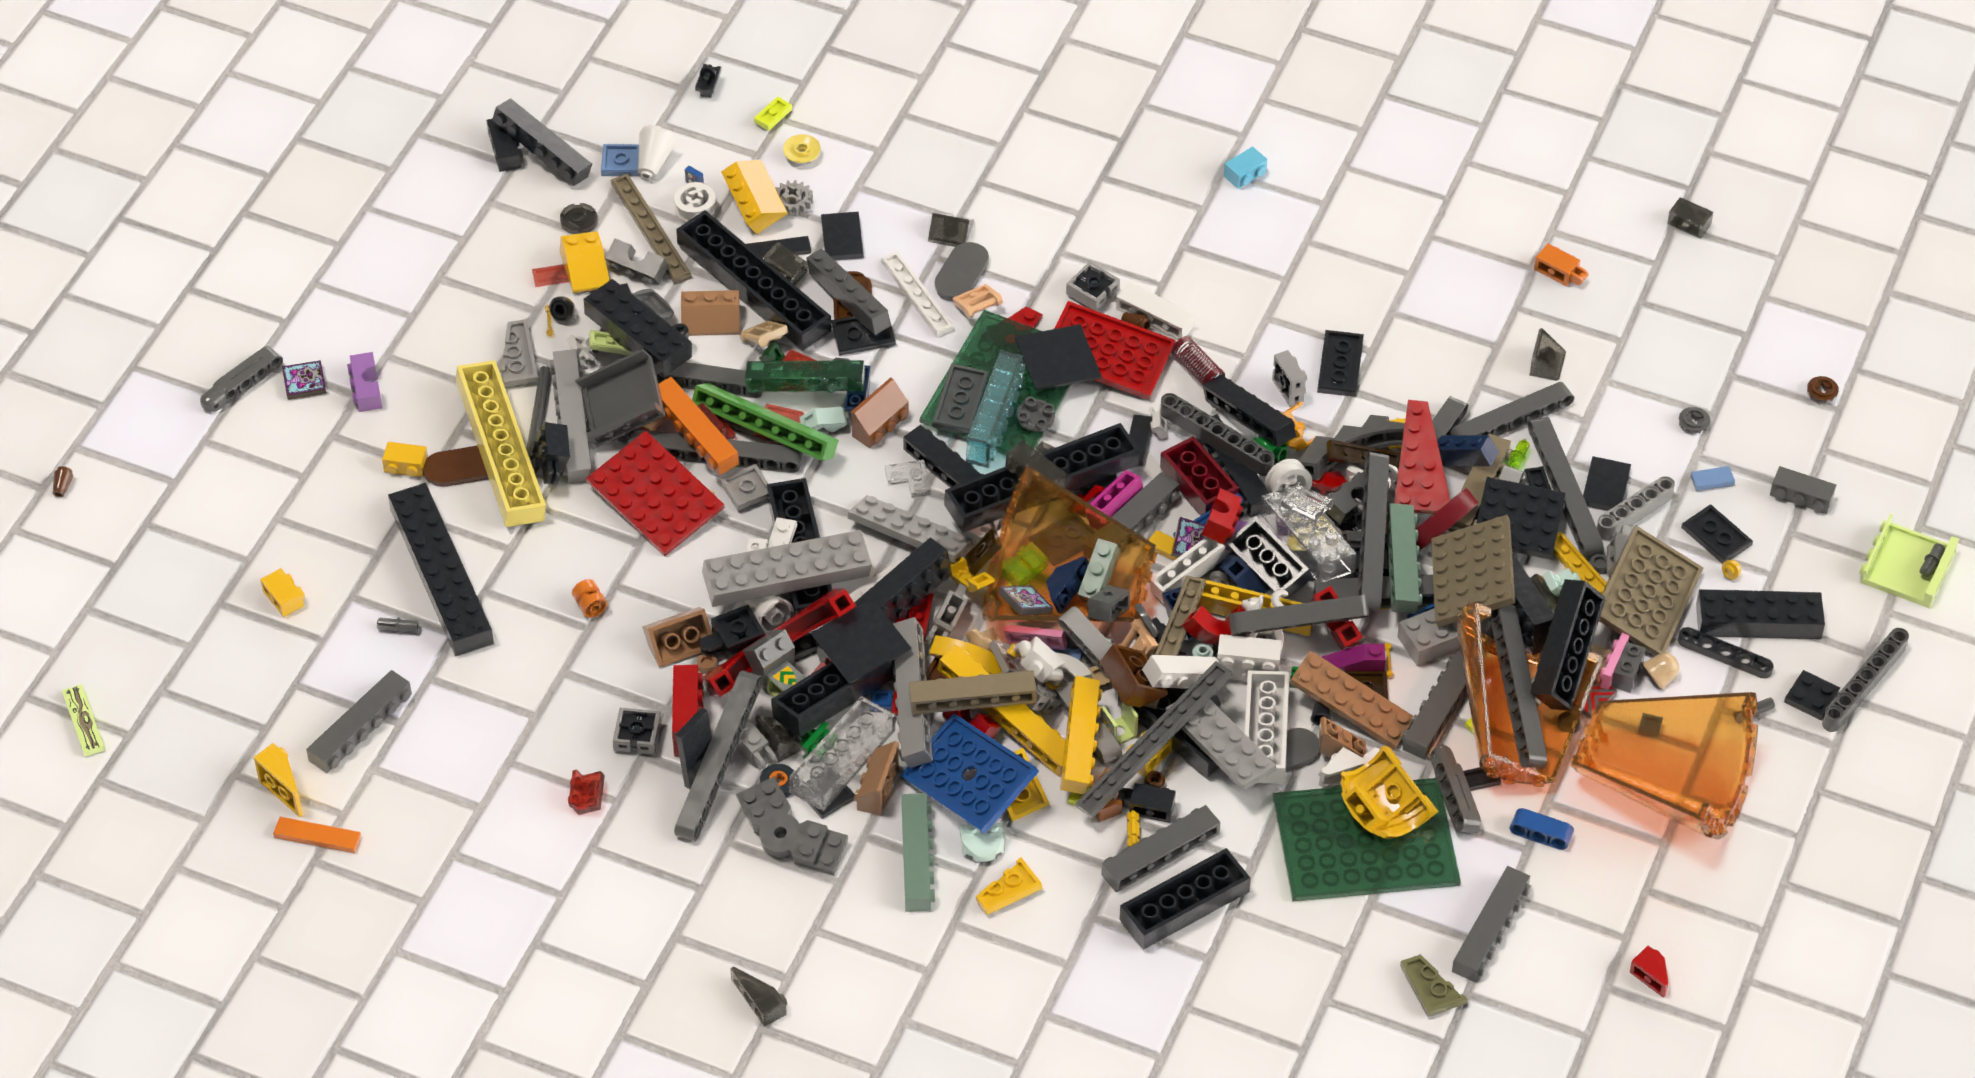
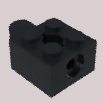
[530,422,570,485]
[700,604,765,660]

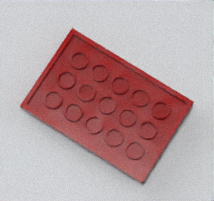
[1054,301,1176,400]
[586,430,725,557]

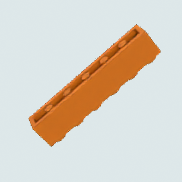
[658,377,739,476]

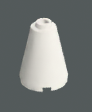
[638,125,676,180]
[742,595,794,635]

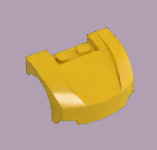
[1341,746,1439,839]

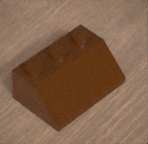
[1100,644,1168,708]

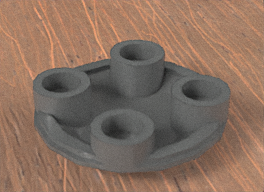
[1016,397,1055,432]

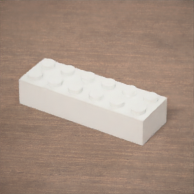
[1245,670,1289,784]

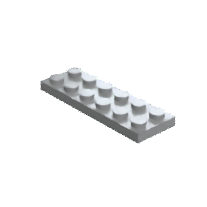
[848,495,972,563]
[1166,699,1276,791]

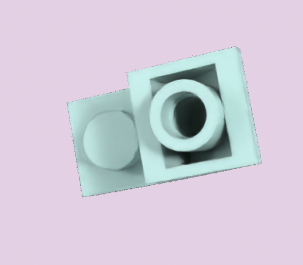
[800,407,848,433]
[1542,568,1581,596]

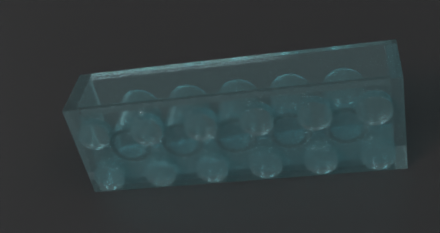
[966,350,1025,468]

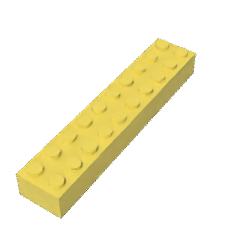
[456,360,546,527]

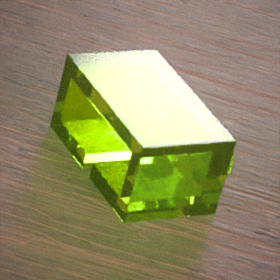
[1002,542,1048,586]

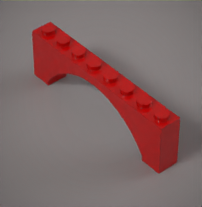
[703,589,856,697]

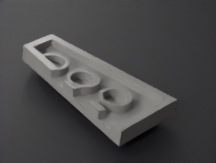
[501,319,538,387]

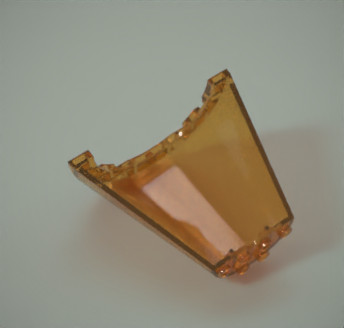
[982,466,1157,622]
[1456,602,1603,787]
[1571,692,1758,840]

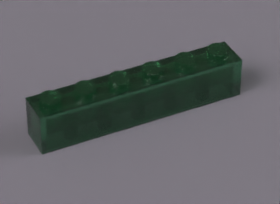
[745,360,866,392]

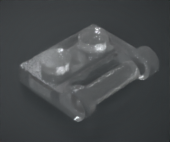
[1281,484,1334,521]

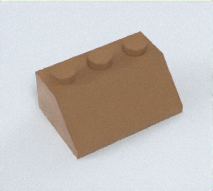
[681,290,740,336]
[642,607,712,667]
[854,741,899,816]

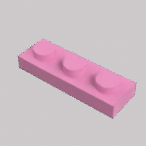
[1004,625,1067,650]
[1599,633,1630,690]

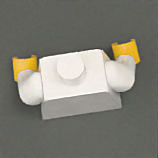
[1006,636,1065,690]

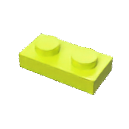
[754,96,792,131]

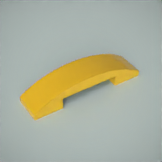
[950,556,995,592]
[928,635,1002,674]

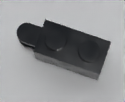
[1116,783,1176,823]

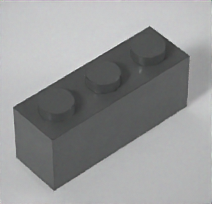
[1770,466,1837,514]

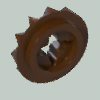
[1807,376,1839,403]

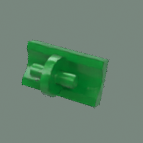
[800,722,837,761]

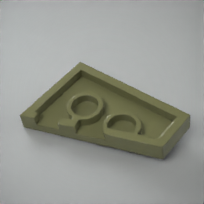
[1400,954,1468,1017]

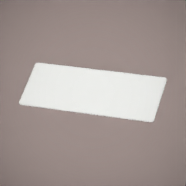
[1139,452,1165,480]

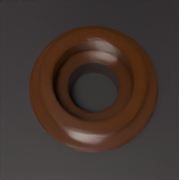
[1144,771,1165,788]

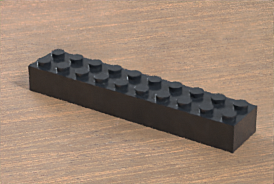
[676,210,832,351]
[944,423,1140,533]
[388,482,494,657]

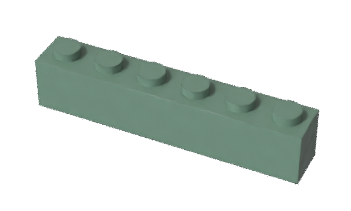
[1386,503,1422,614]
[901,793,935,912]

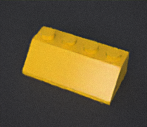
[721,160,788,234]

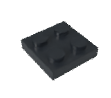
[1784,670,1840,720]

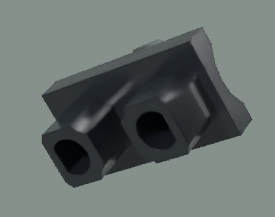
[695,64,721,98]

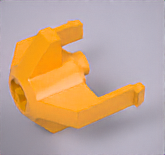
[1282,401,1316,451]

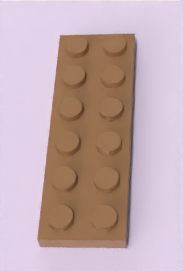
[1289,650,1413,750]

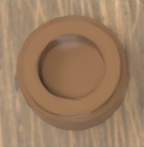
[697,655,718,674]

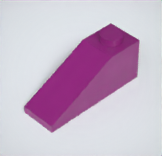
[1322,644,1386,672]

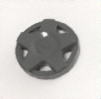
[1134,603,1159,638]

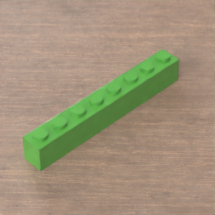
[692,383,839,461]

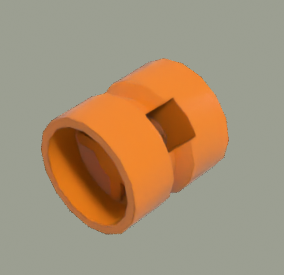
[572,579,608,618]

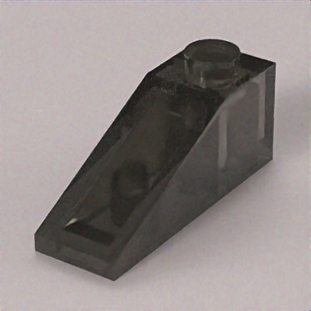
[730,967,788,1027]

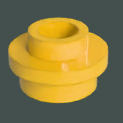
[1722,560,1741,580]

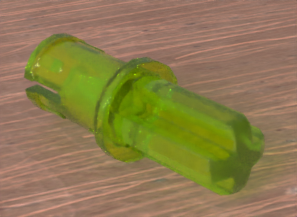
[1506,439,1530,469]

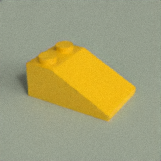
[560,231,609,293]
[254,743,303,818]
[1005,748,1050,822]

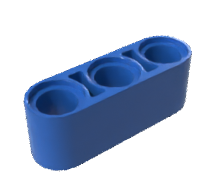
[1509,808,1574,850]

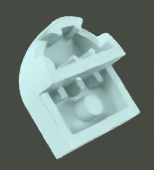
[960,822,1004,862]

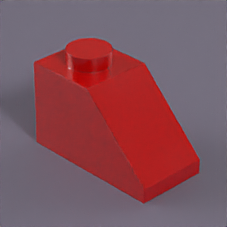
[1629,945,1668,997]

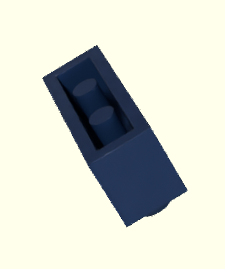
[1437,435,1499,466]

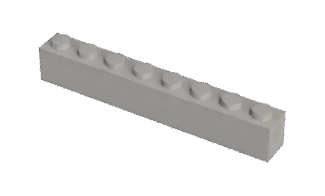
[550,349,592,484]
[893,617,933,768]

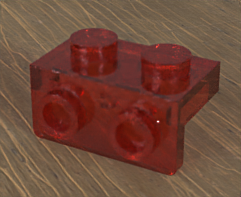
[698,403,736,440]
[568,769,605,815]

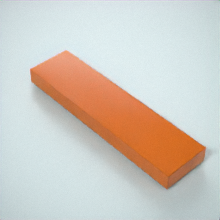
[273,817,361,853]

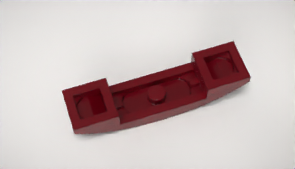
[1415,487,1479,551]

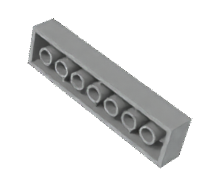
[702,530,872,607]

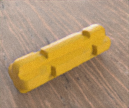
[1127,811,1140,847]

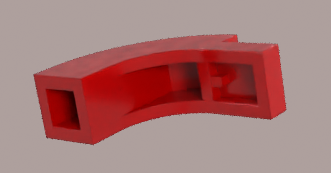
[1182,605,1245,645]

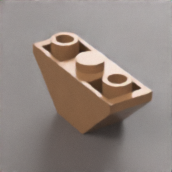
[1319,716,1366,759]

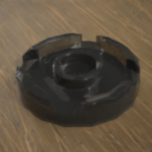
[560,203,598,235]

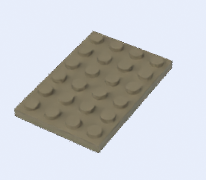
[1431,515,1515,627]
[1599,525,1704,656]

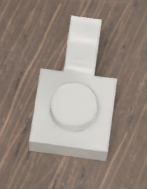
[566,334,594,368]
[1149,404,1168,440]

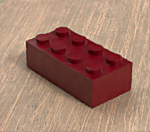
[1160,436,1239,515]

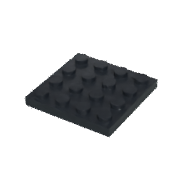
[1476,477,1565,560]

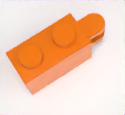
[1534,243,1589,287]

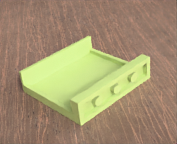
[1859,514,1959,608]

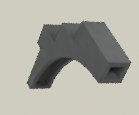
[1299,415,1405,480]

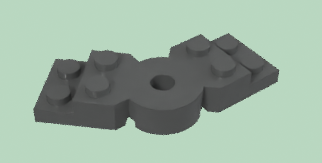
[736,777,849,875]

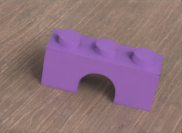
[347,352,382,412]

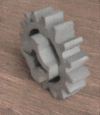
[775,180,813,216]

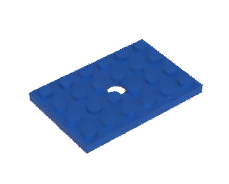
[900,714,1039,835]

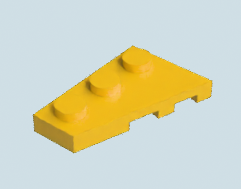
[976,857,1043,915]

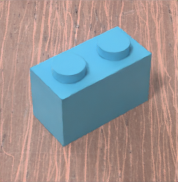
[1223,146,1267,189]

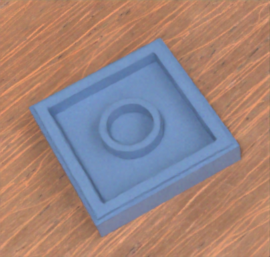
[601,144,639,176]

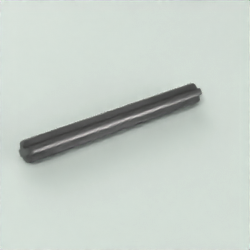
[526,366,551,460]

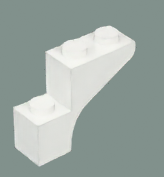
[1318,747,1380,788]

